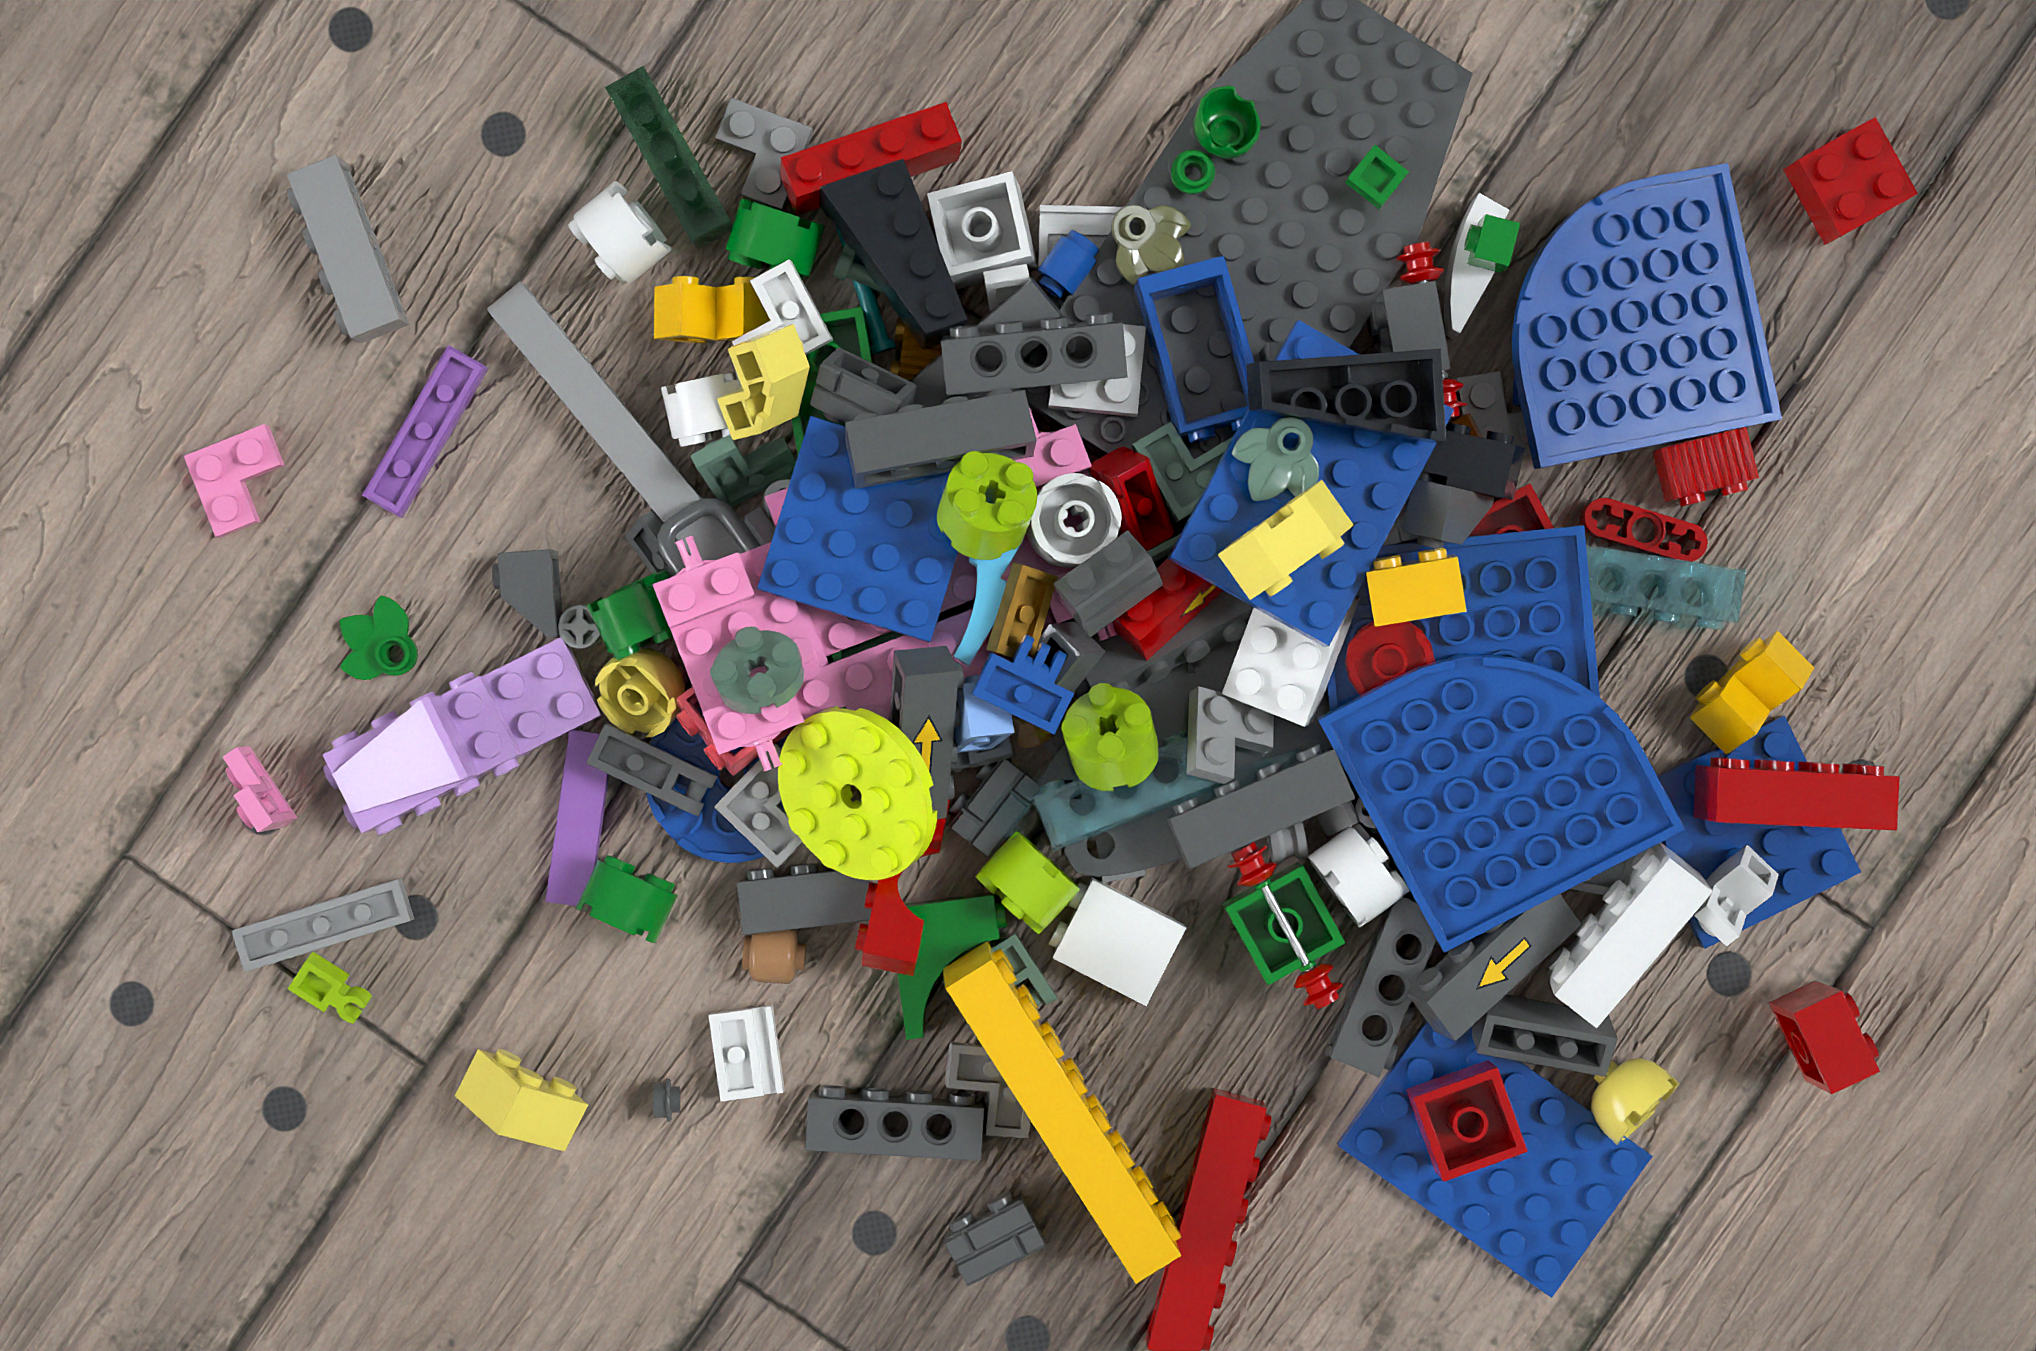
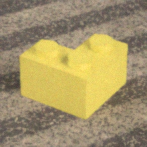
[455,1049,588,1151]

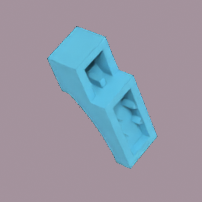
[953,539,1024,667]

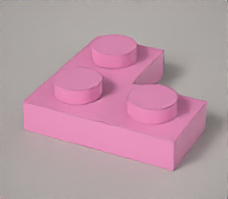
[184,424,285,538]
[223,746,297,832]

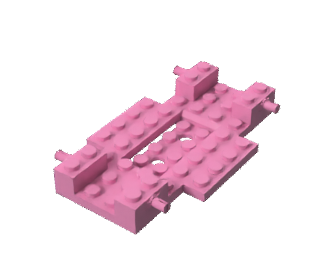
[652,408,1117,771]

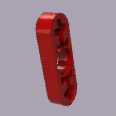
[1580,498,1708,563]

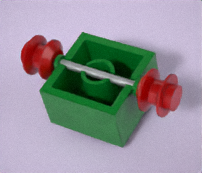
[1221,842,1345,1009]

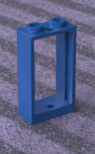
[1134,255,1254,443]

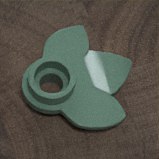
[1231,417,1319,501]

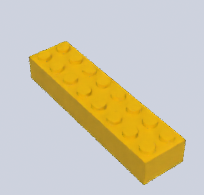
[943,941,1182,1284]

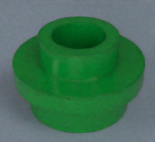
[1171,149,1215,195]

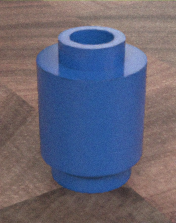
[1037,230,1100,298]

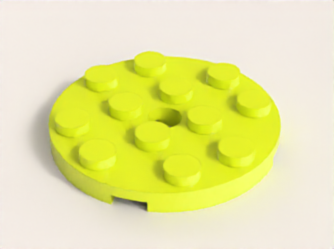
[778,706,937,880]

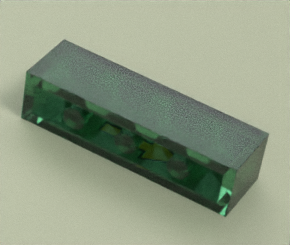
[605,66,733,250]

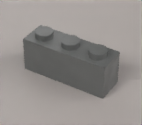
[737,863,872,935]
[1472,995,1618,1077]

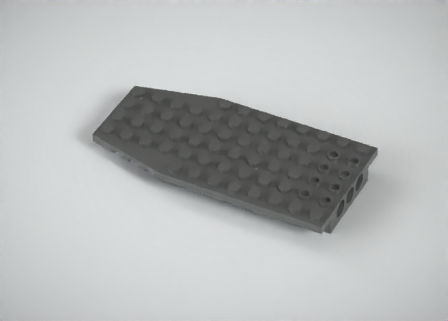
[1011,0,1473,459]

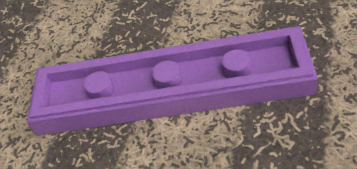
[362,345,489,518]
[545,729,609,907]

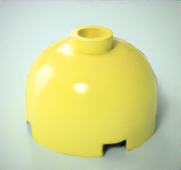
[595,648,685,737]
[1591,1058,1680,1145]

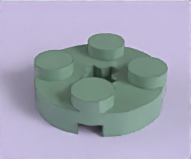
[710,626,804,714]

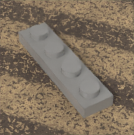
[231,878,414,972]

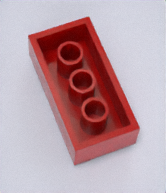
[1693,757,1900,831]

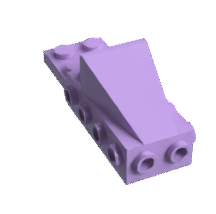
[322,637,603,836]

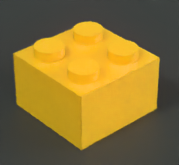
[1366,547,1467,627]

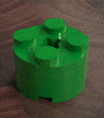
[726,198,825,281]
[587,569,673,660]
[575,855,678,944]

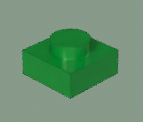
[1345,144,1409,209]

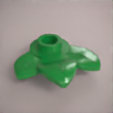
[339,595,418,680]

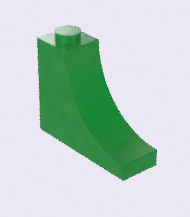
[897,892,1007,1040]

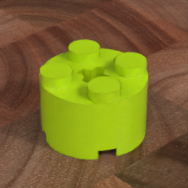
[937,451,1037,560]
[1061,683,1158,791]
[975,831,1080,934]

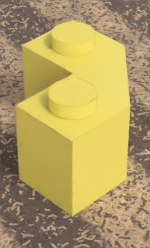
[717,324,810,440]
[1218,480,1353,600]

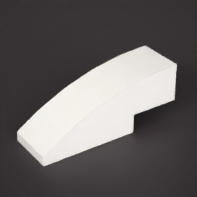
[1444,193,1510,339]

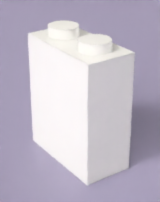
[1049,877,1186,1006]

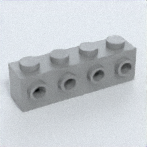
[287,155,410,344]

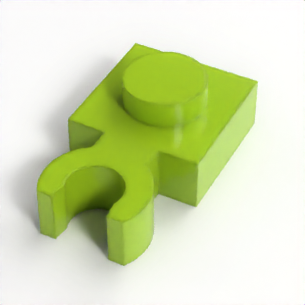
[287,951,372,1024]

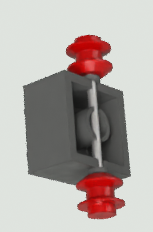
[1367,242,1467,419]

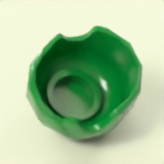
[1193,85,1261,159]

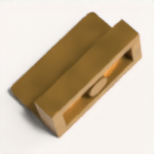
[986,562,1058,659]

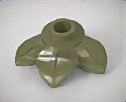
[1111,205,1191,286]

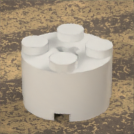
[568,181,672,284]
[661,371,742,447]
[1026,473,1122,568]
[1308,823,1410,928]

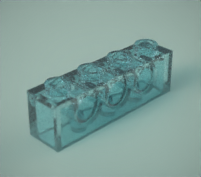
[1586,545,1746,630]
[1033,731,1219,852]

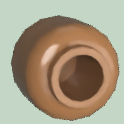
[742,929,807,984]

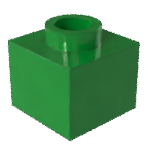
[1464,214,1520,273]

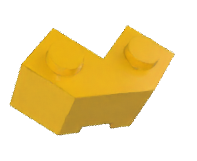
[654,276,771,344]
[1689,630,1814,755]

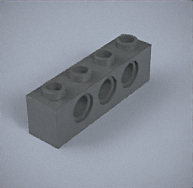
[941,312,1128,395]
[1326,896,1441,1078]
[805,1085,985,1161]

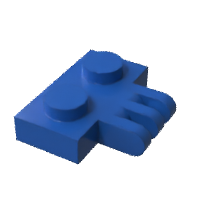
[970,634,1074,734]

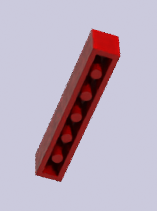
[1145,1088,1272,1351]

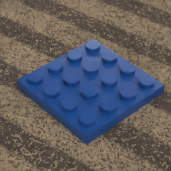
[757,416,958,643]
[1652,715,1861,949]

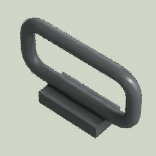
[657,498,775,575]

